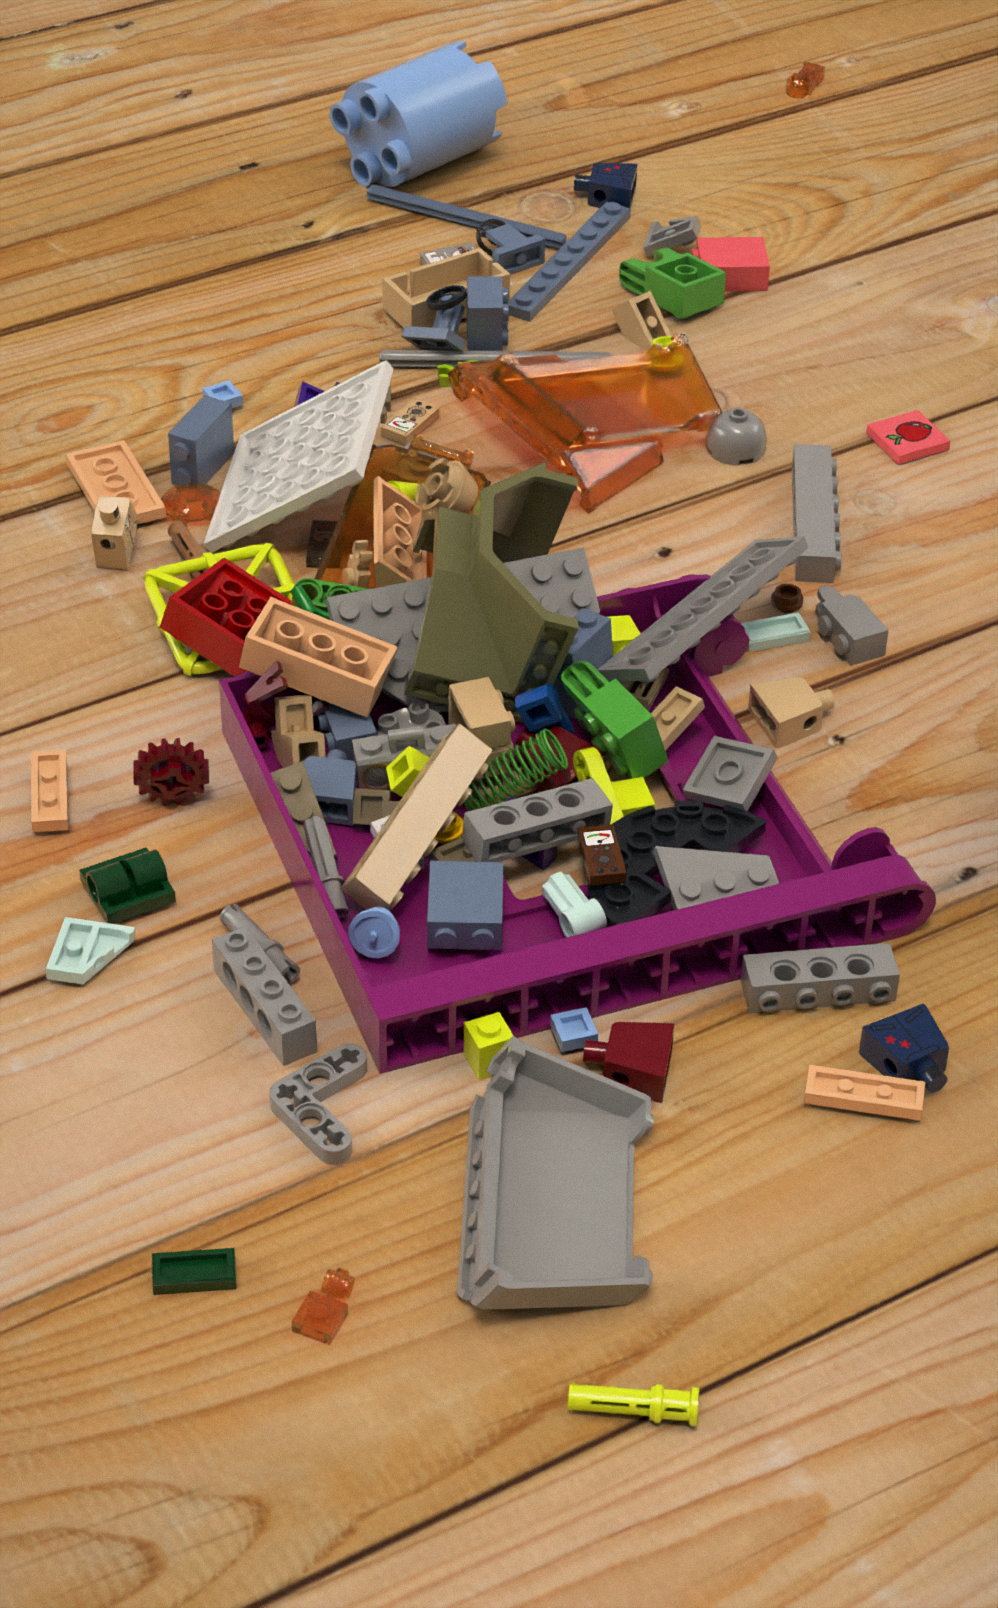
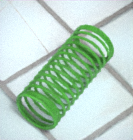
[464,729,568,811]

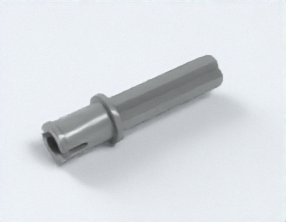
[303,816,349,919]

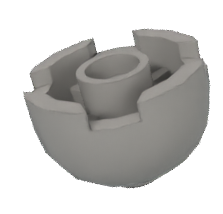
[706,408,767,466]

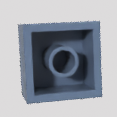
[467,276,509,351]

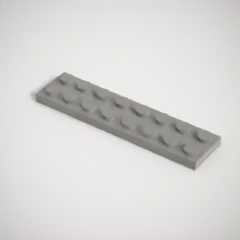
[597,536,808,684]

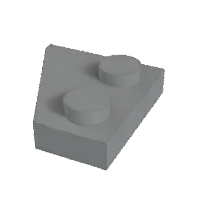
[643,216,701,257]

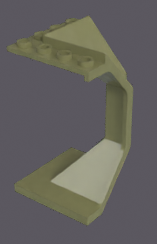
[404,462,578,723]

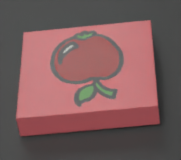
[866,410,950,465]

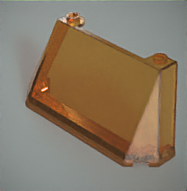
[486,333,722,448]
[447,354,664,514]

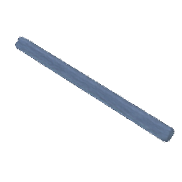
[367,184,567,249]

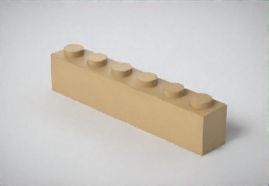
[340,723,492,910]

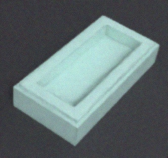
[741,613,811,652]

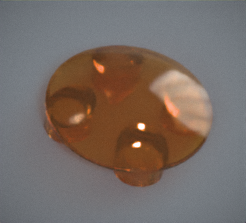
[161,483,220,525]

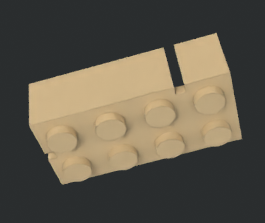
[382,248,510,327]

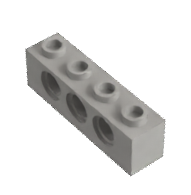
[462,778,613,862]
[212,926,317,1066]
[741,943,900,1013]

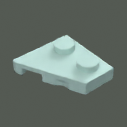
[46,917,135,985]

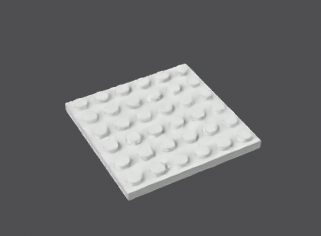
[204,360,393,552]

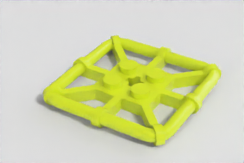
[143,542,295,677]

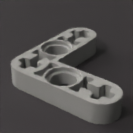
[270,1044,367,1165]

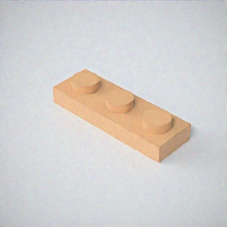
[31,749,68,832]
[804,1065,925,1121]

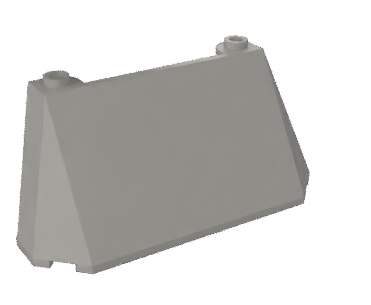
[457,1036,654,1310]

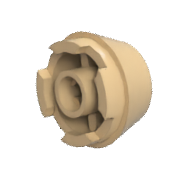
[415,458,478,514]

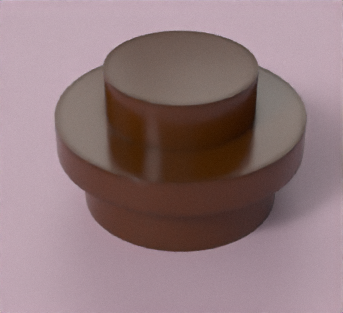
[771,584,804,613]

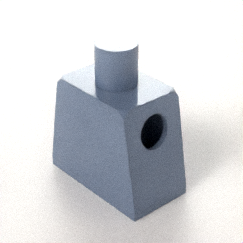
[304,749,357,826]

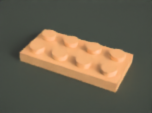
[66,440,166,524]

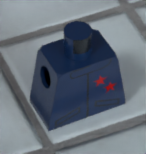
[574,163,638,208]
[859,1003,949,1093]

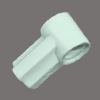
[542,872,607,938]

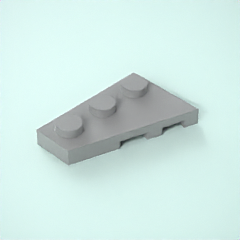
[653,846,779,910]

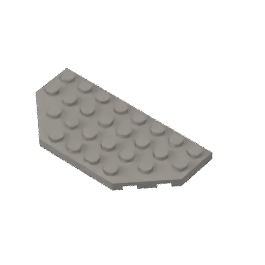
[325,547,600,715]

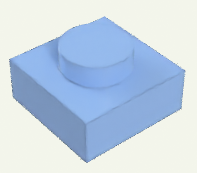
[202,380,243,408]
[550,1007,598,1052]

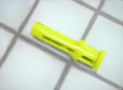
[568,1382,699,1427]

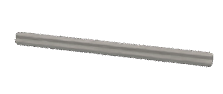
[379,350,612,369]

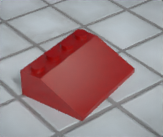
[159,558,292,676]

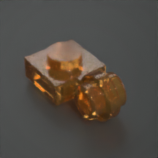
[292,1268,355,1345]

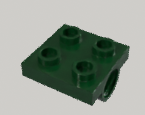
[79,847,176,924]

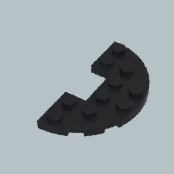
[586,801,766,927]

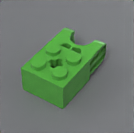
[619,247,726,319]
[561,661,669,779]

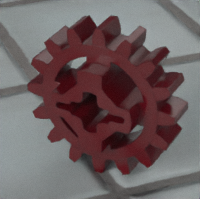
[133,738,209,806]

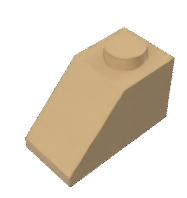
[612,291,672,354]

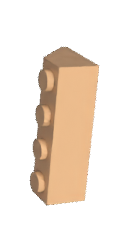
[374,476,427,588]
[239,597,398,717]

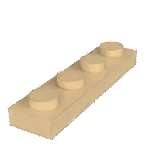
[604,686,705,782]

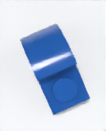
[515,683,574,734]

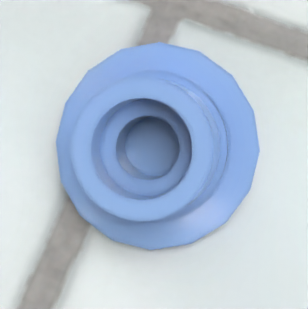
[348,907,400,959]

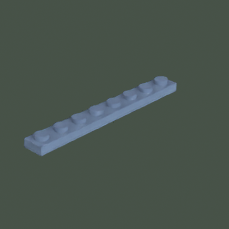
[508,202,631,322]

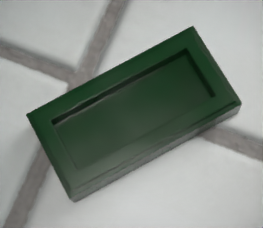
[152,1248,237,1295]

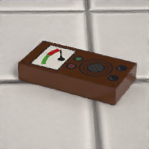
[578,824,626,886]

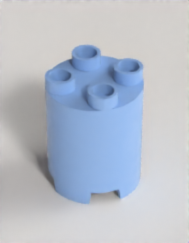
[329,41,507,187]

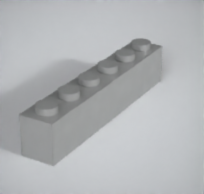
[792,444,842,583]

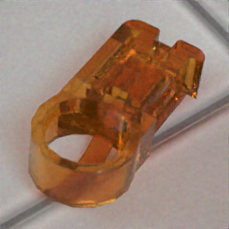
[786,62,825,98]

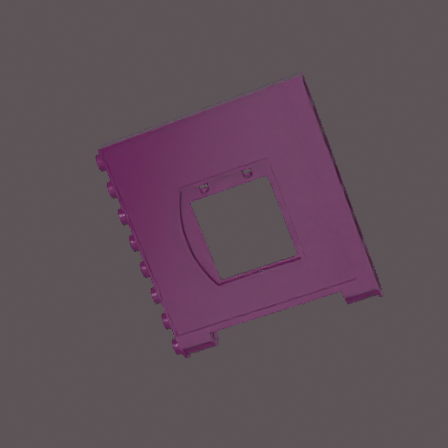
[219,574,936,1074]

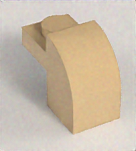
[271,694,325,768]

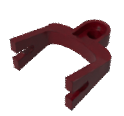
[242,661,329,749]

